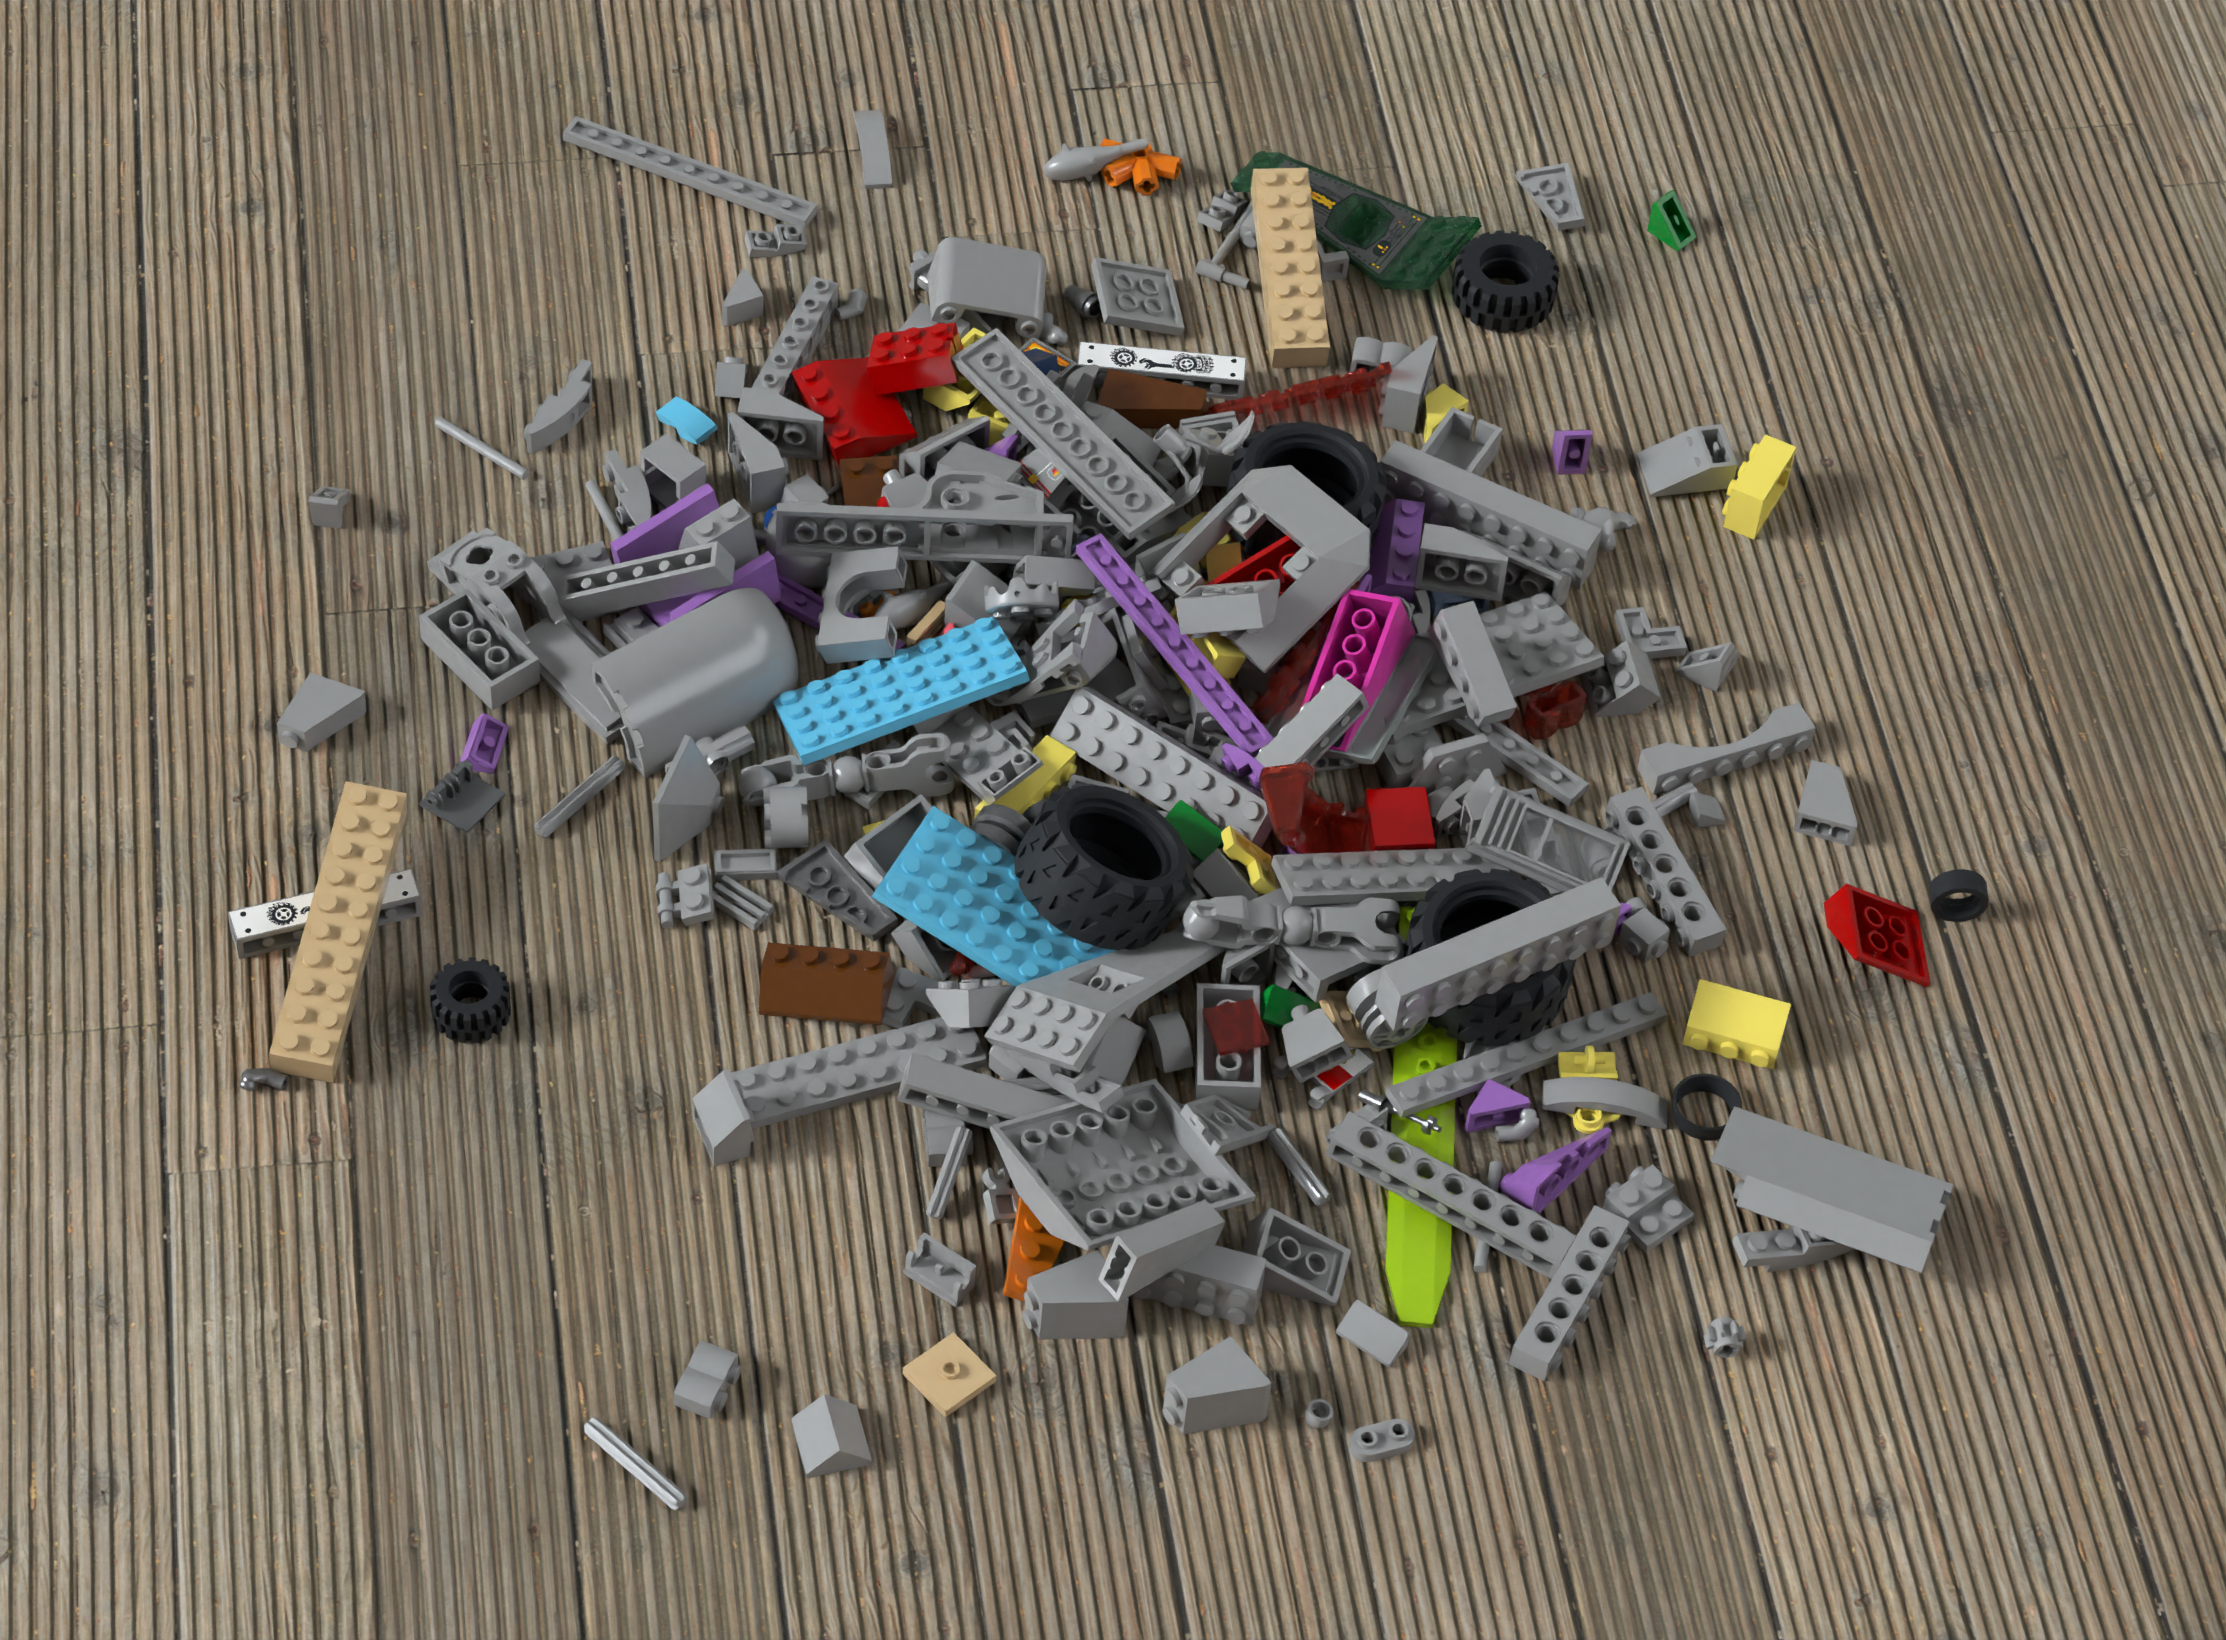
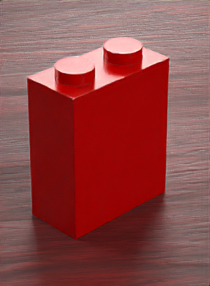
[1363,787,1435,851]

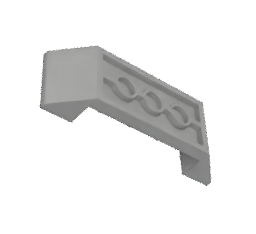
[909,704,1044,805]

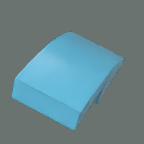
[656,396,718,445]

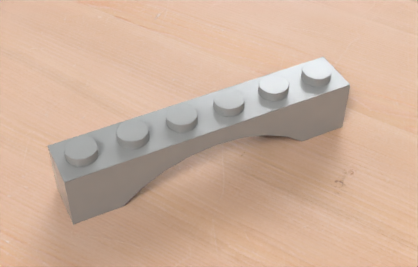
[1637,703,1816,795]

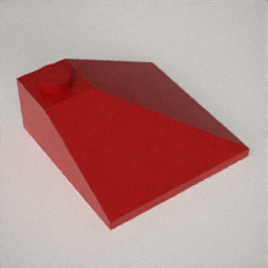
[1823,883,1930,987]

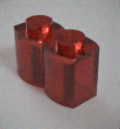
[1522,681,1587,740]

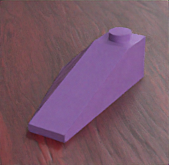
[1500,1127,1612,1214]

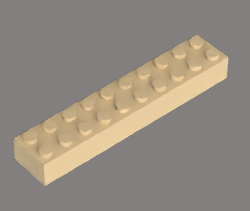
[269,781,407,1083]

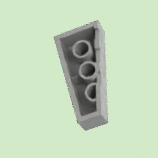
[1428,600,1517,728]

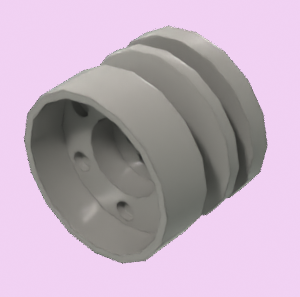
[1346,969,1428,1049]

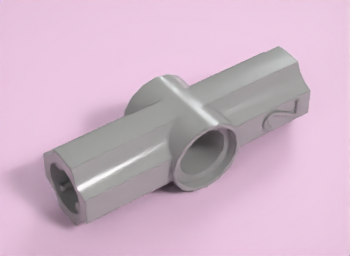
[665,726,755,776]

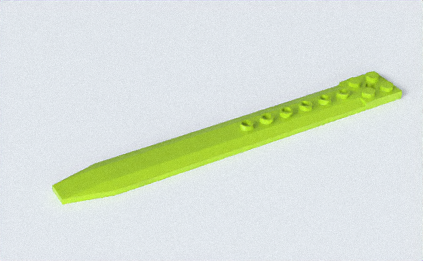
[1385,906,1457,1328]

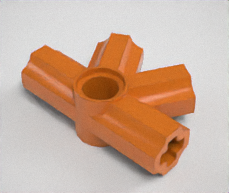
[1100,138,1182,196]

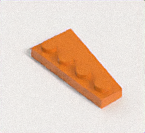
[1003,1196,1064,1301]

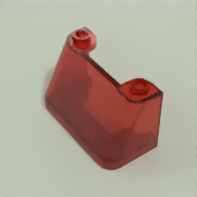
[1259,762,1370,854]

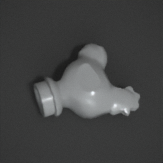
[1569,506,1636,552]

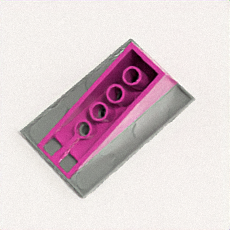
[1266,589,1439,764]

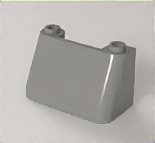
[927,237,1047,339]
[985,611,1118,706]

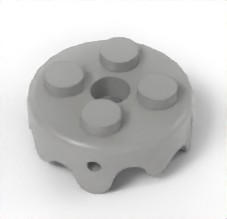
[984,577,1059,622]

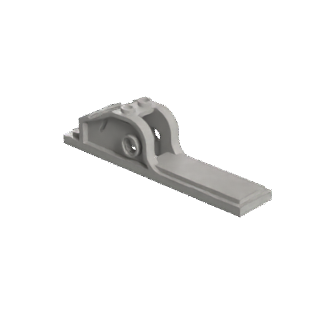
[776,470,1073,564]
[427,527,625,745]

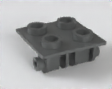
[419,760,505,833]

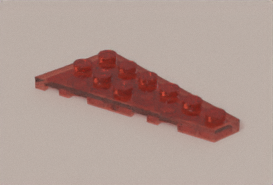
[1209,361,1392,419]
[1251,581,1360,723]

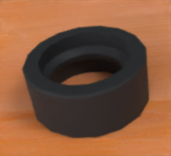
[1929,869,1989,922]

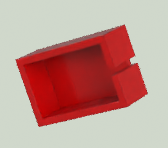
[867,322,964,395]

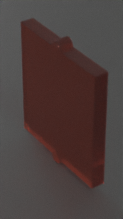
[1203,998,1270,1056]

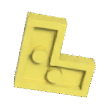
[1221,825,1280,895]

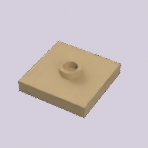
[902,1332,996,1418]

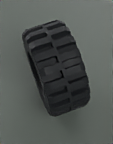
[1451,230,1560,333]

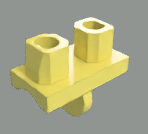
[1557,1046,1618,1080]

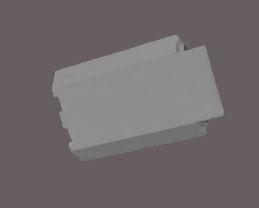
[1710,1106,1954,1274]

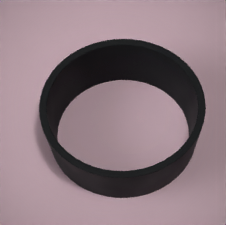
[1673,1073,1742,1140]

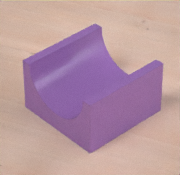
[610,483,782,628]

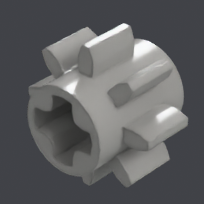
[1704,1317,1746,1358]

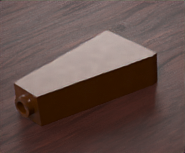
[1097,369,1211,429]

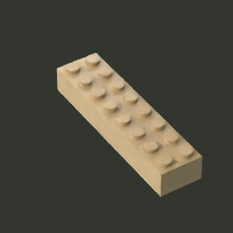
[1250,168,1330,368]

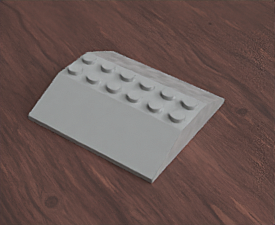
[990,1079,1256,1251]

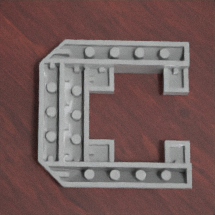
[1148,465,1371,673]

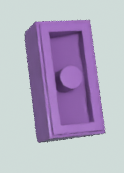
[460,712,510,774]

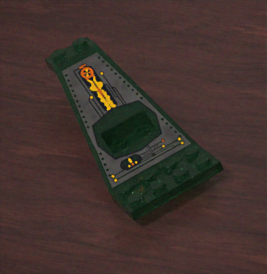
[1230,151,1482,289]

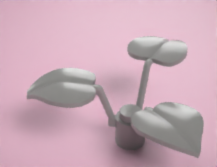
[1153,410,1255,514]

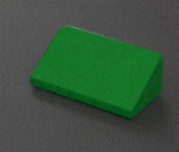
[1165,800,1224,863]
[1260,984,1321,1029]

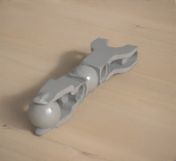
[739,733,956,806]
[1183,895,1404,964]

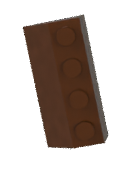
[759,942,895,1025]

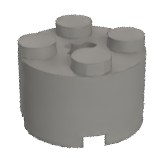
[763,786,808,849]

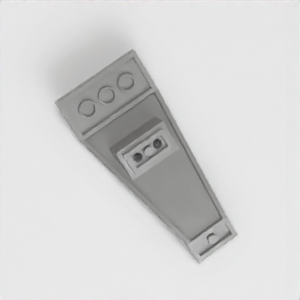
[984,919,1227,1072]

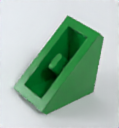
[1647,190,1697,251]

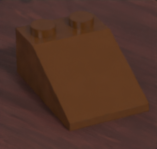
[839,455,900,507]

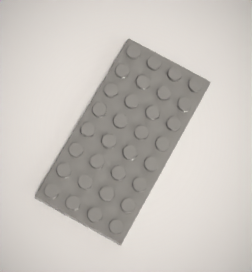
[1391,591,1604,739]

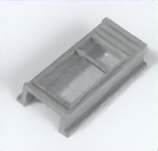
[1465,783,1631,892]

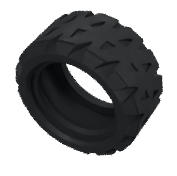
[1226,421,1387,557]
[1014,784,1194,951]
[1403,869,1576,1046]

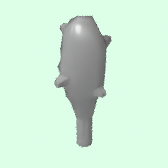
[1043,138,1148,182]
[874,580,954,630]

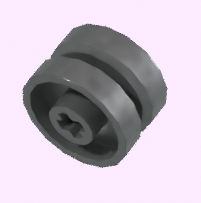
[969,804,1031,857]

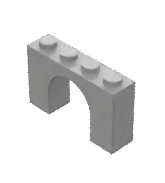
[815,546,908,664]

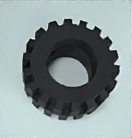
[430,957,511,1043]

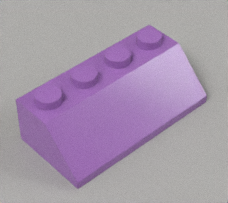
[1364,499,1425,604]

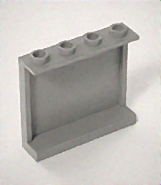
[1251,887,1406,1003]

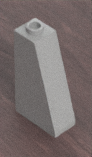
[1098,1199,1225,1302]

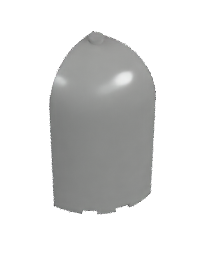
[591,588,799,778]

